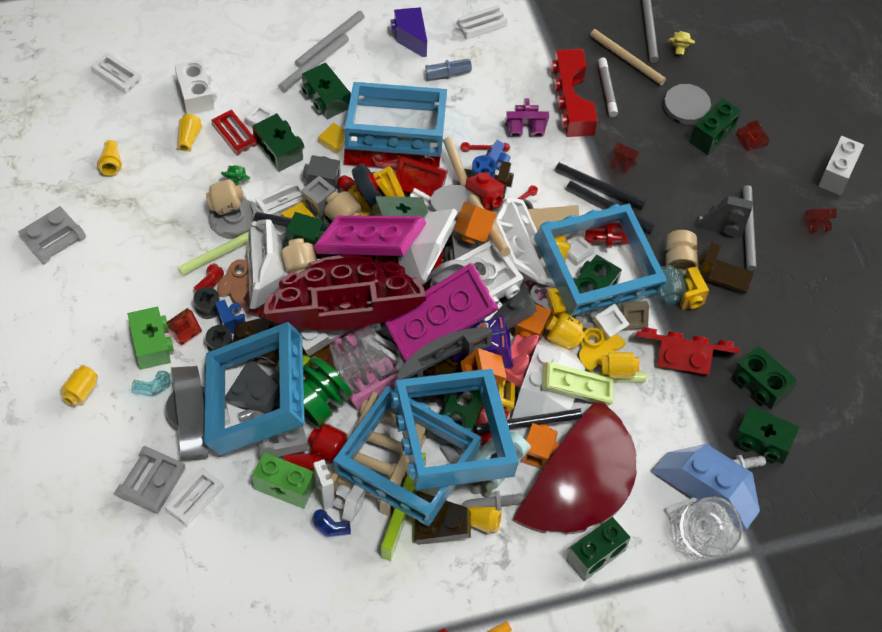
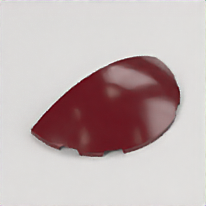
[264,254,426,331]
[513,402,637,535]

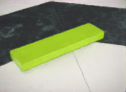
[381,452,426,561]

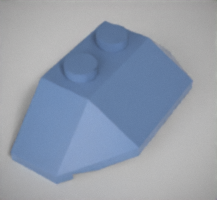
[653,444,760,532]

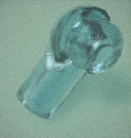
[131,370,171,396]

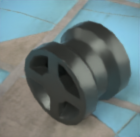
[193,287,220,319]
[206,325,233,352]

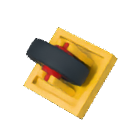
[348,164,405,216]

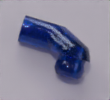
[312,509,351,537]

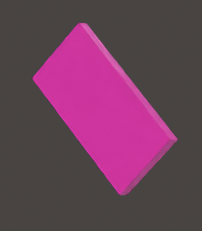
[314,215,426,256]
[384,263,499,362]

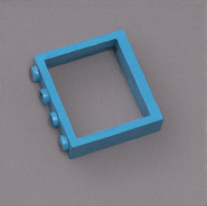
[344,82,447,156]
[534,204,667,316]
[203,322,305,455]
[390,369,519,490]
[333,386,481,527]

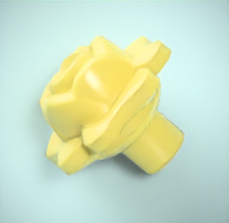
[668,31,695,55]

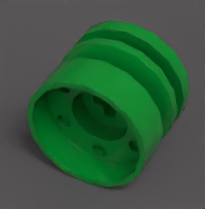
[303,356,353,428]

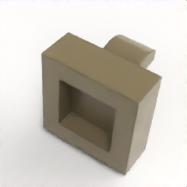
[621,300,649,330]

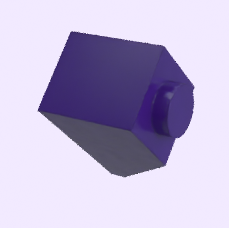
[390,7,428,57]

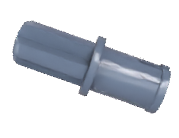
[425,59,472,80]

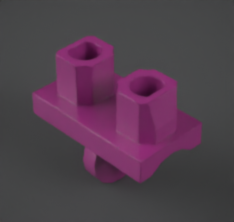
[505,98,549,137]

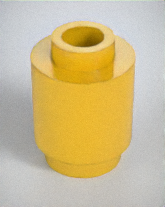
[602,352,639,379]
[60,365,98,406]

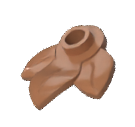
[217,259,249,307]

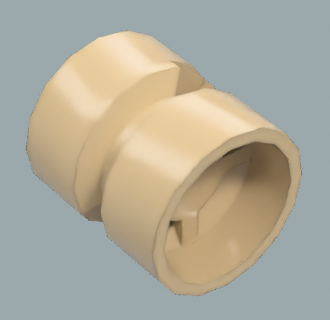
[665,230,698,277]

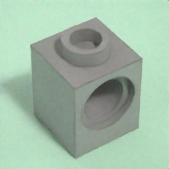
[301,176,336,220]

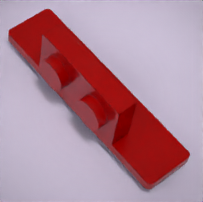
[344,149,440,169]
[371,156,448,197]
[635,327,740,375]

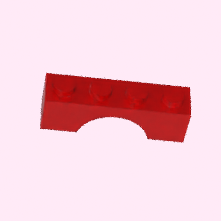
[551,49,598,137]

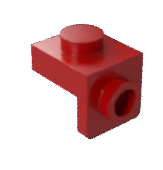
[465,172,505,211]

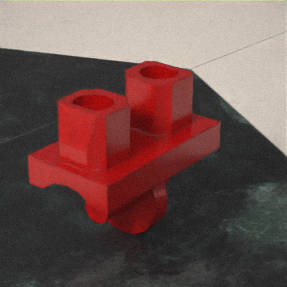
[584,222,629,248]

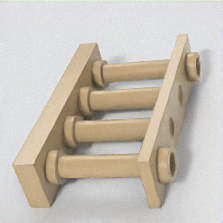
[329,392,429,517]

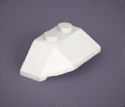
[494,197,556,287]
[397,209,459,285]
[247,220,288,309]
[512,336,585,425]

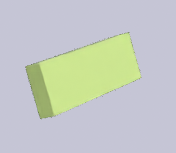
[542,362,613,406]

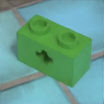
[127,306,174,370]
[252,452,315,509]

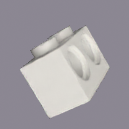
[174,59,217,114]
[818,136,864,196]

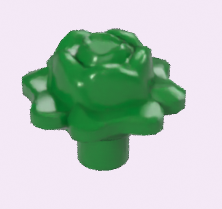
[221,165,250,186]

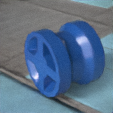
[471,155,496,179]

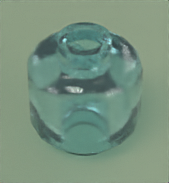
[654,266,686,305]

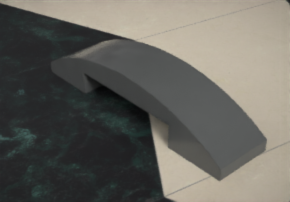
[397,327,492,380]
[171,366,208,460]

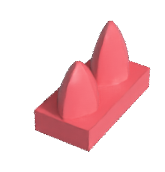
[504,334,539,388]

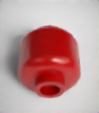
[308,424,348,464]

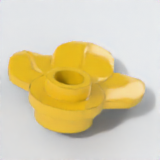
[579,327,626,371]

